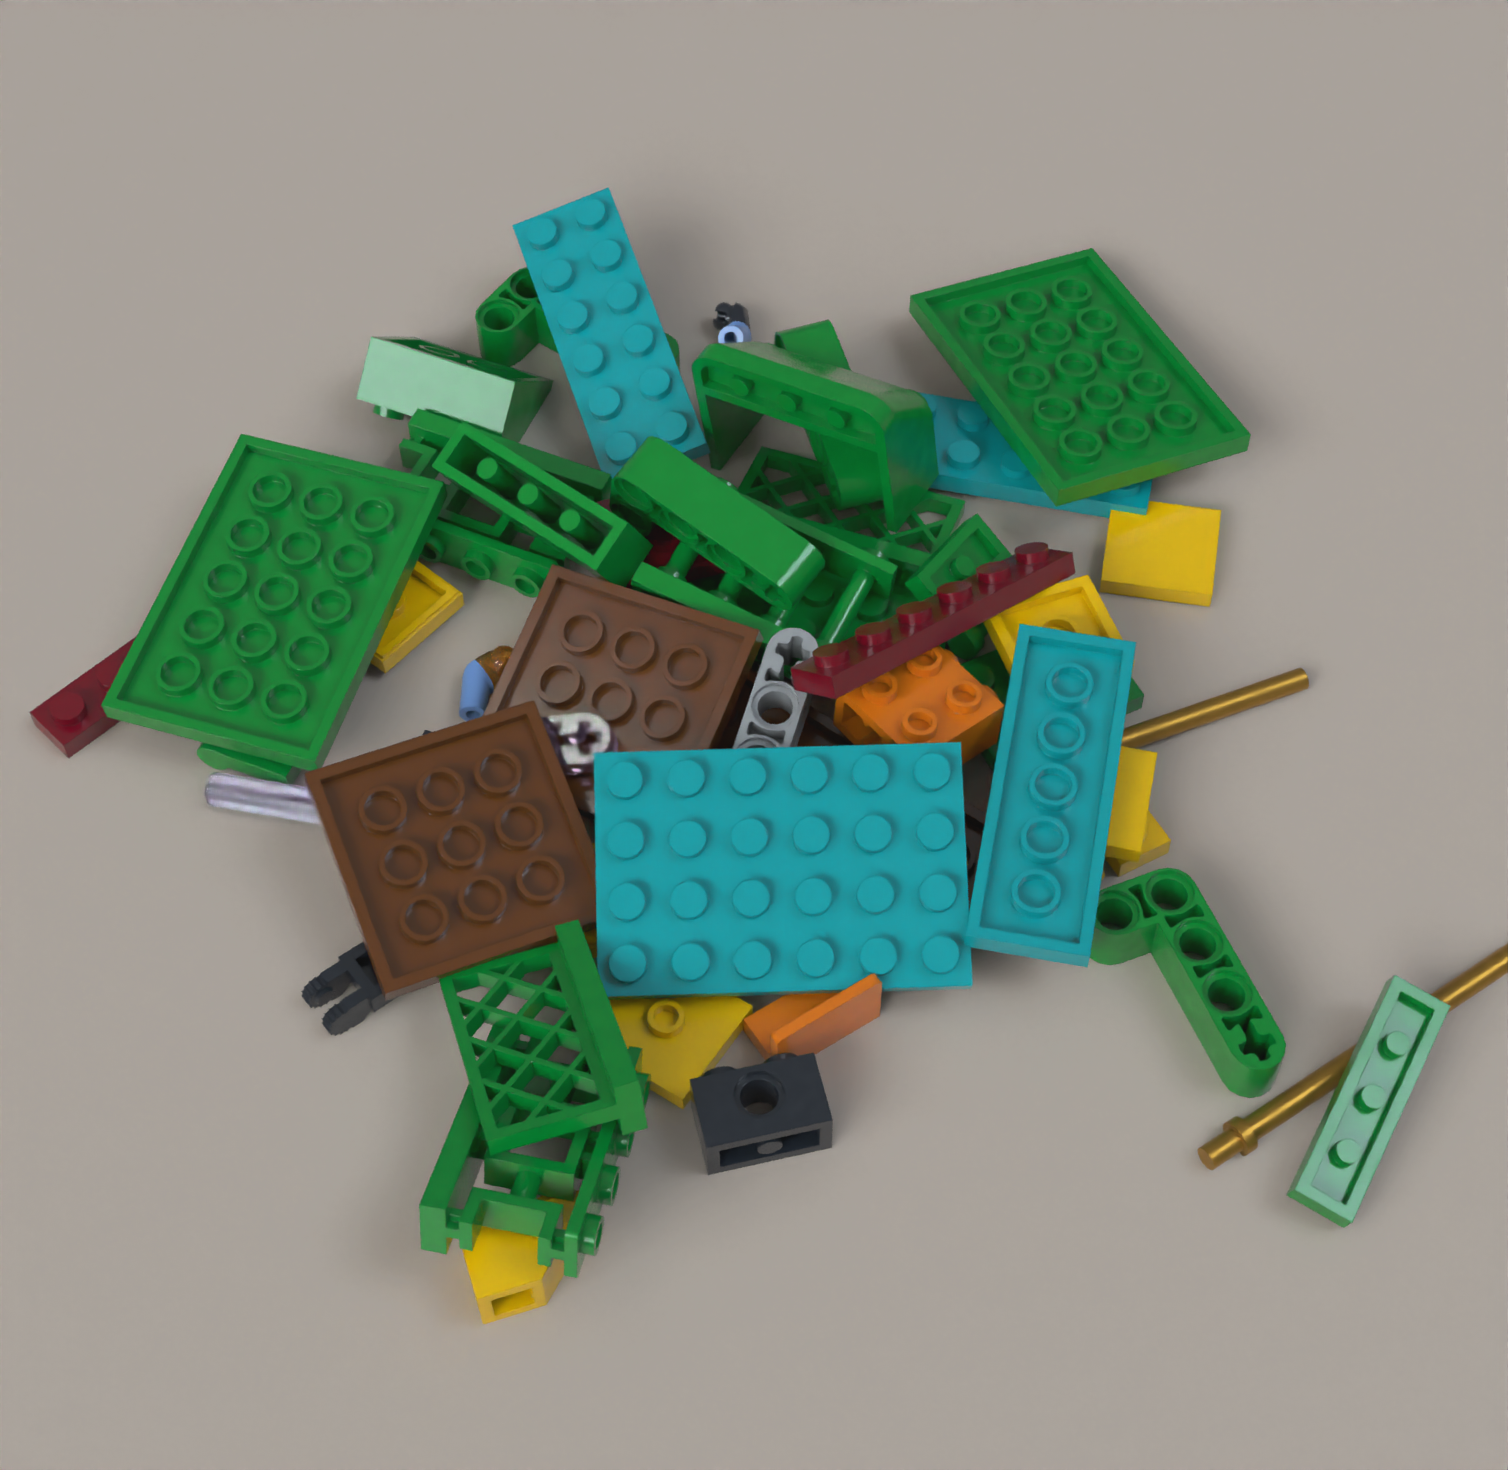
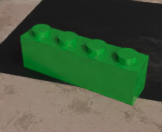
[432,420,654,587]

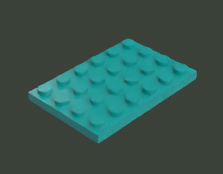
[594,742,973,1000]

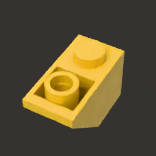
[462,1190,579,1325]

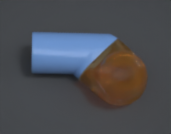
[459,645,513,721]

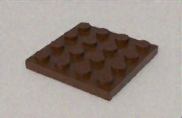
[483,564,764,820]
[304,700,597,1001]

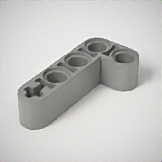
[733,628,818,749]

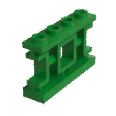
[399,409,612,598]
[419,1025,651,1278]

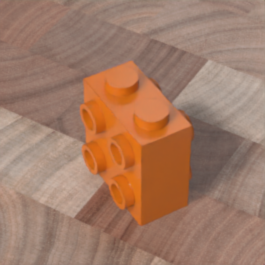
[833,645,1005,765]

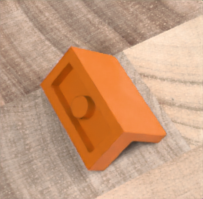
[743,973,882,1060]

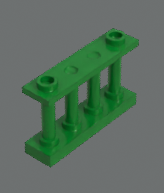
[631,477,898,700]

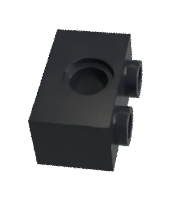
[690,1052,833,1175]

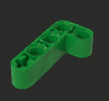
[475,267,681,374]
[774,319,883,511]
[609,436,825,610]
[1090,868,1286,1098]

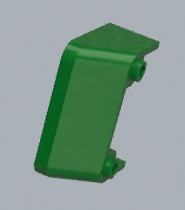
[692,341,939,533]

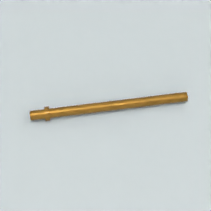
[1197,943,1508,1170]

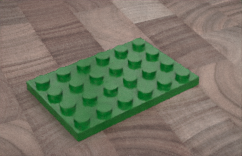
[909,248,1251,507]
[101,434,448,771]

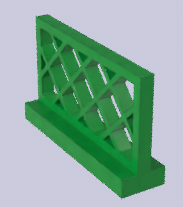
[738,446,966,598]
[439,920,648,1155]

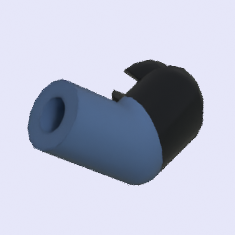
[713,302,752,343]

